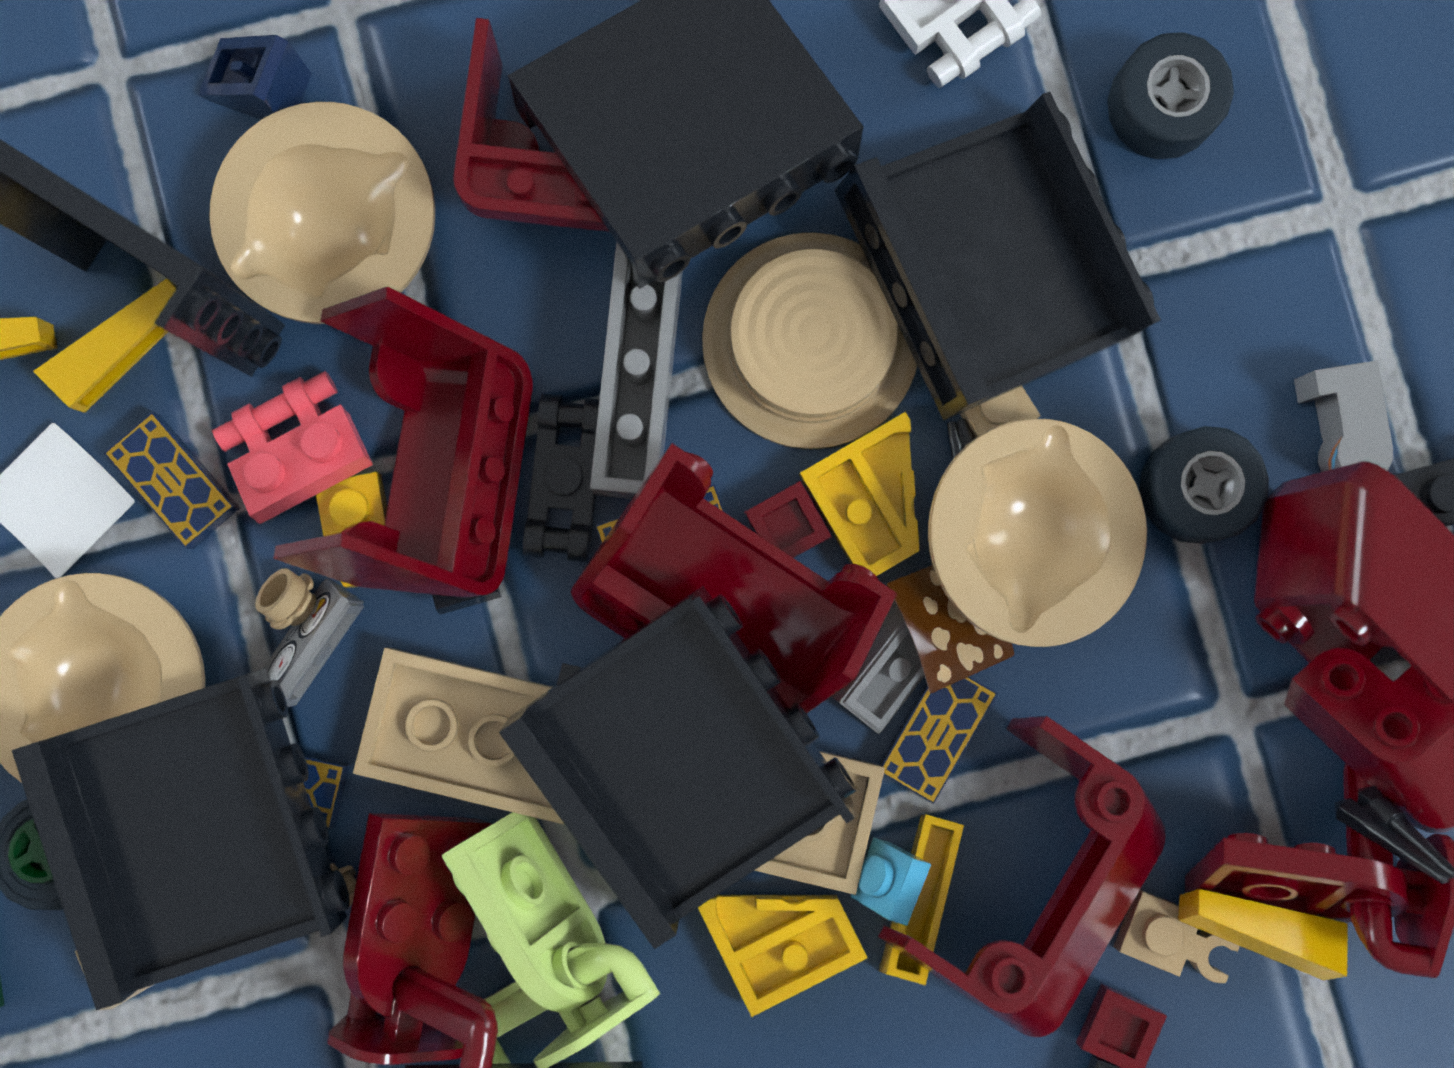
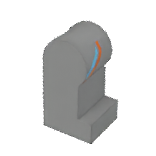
[1294,360,1393,472]

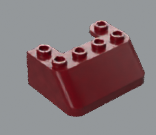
[1284,648,1454,833]

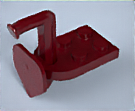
[1185,763,1454,979]
[327,813,498,1068]

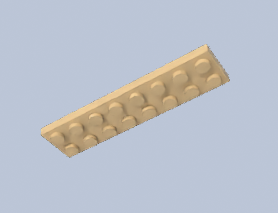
[353,647,885,895]

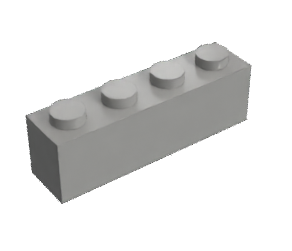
[590,242,683,499]

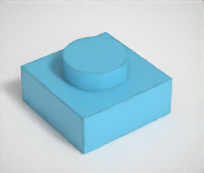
[850,837,931,926]

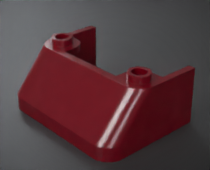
[454,18,610,232]
[273,286,533,597]
[1254,461,1454,701]
[878,716,1166,1037]

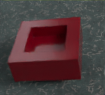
[744,481,832,558]
[1076,983,1167,1068]

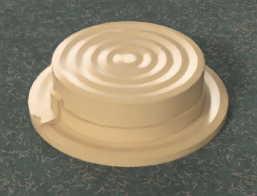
[210,102,435,324]
[702,233,917,449]
[928,419,1147,647]
[0,573,205,783]

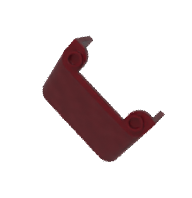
[571,443,897,713]

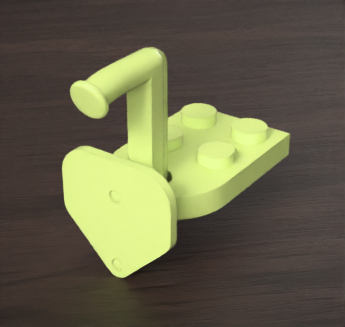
[441,812,660,1068]

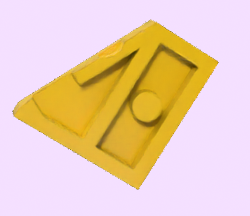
[799,412,920,576]
[698,895,868,1017]

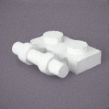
[879,0,1041,88]

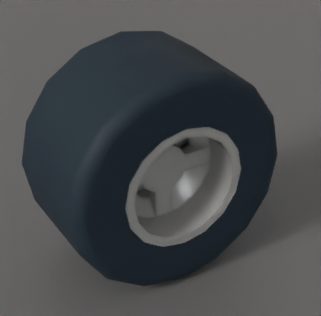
[1107,32,1234,160]
[1139,426,1269,544]

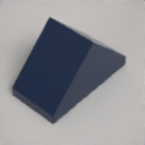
[198,35,312,120]

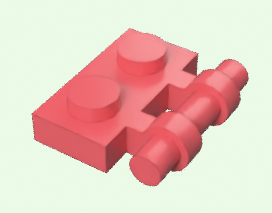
[212,371,373,524]

